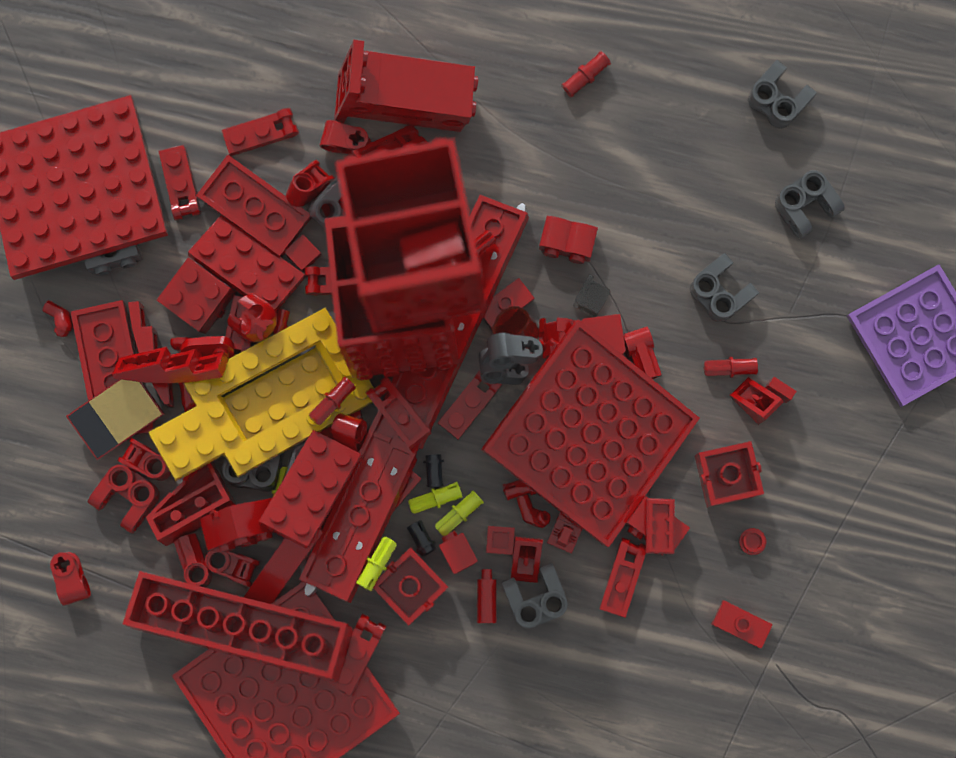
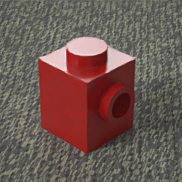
[439,531,478,575]

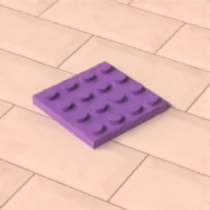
[847,264,956,407]

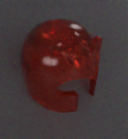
[492,306,539,354]

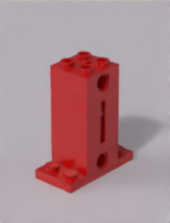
[334,40,478,132]

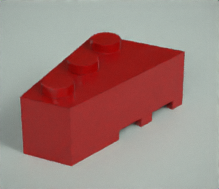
[146,461,236,547]

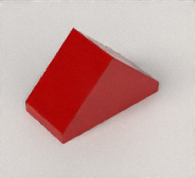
[581,314,626,355]
[730,377,784,425]
[511,537,543,583]

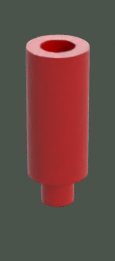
[477,569,497,623]

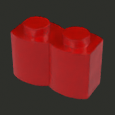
[539,216,598,264]

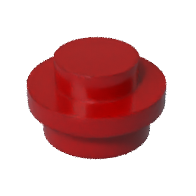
[739,528,766,555]

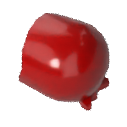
[228,294,278,343]
[538,317,575,359]

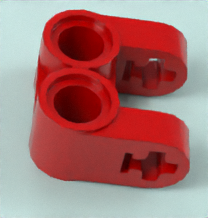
[88,465,160,534]

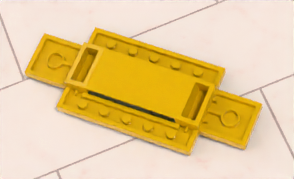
[148,307,374,481]

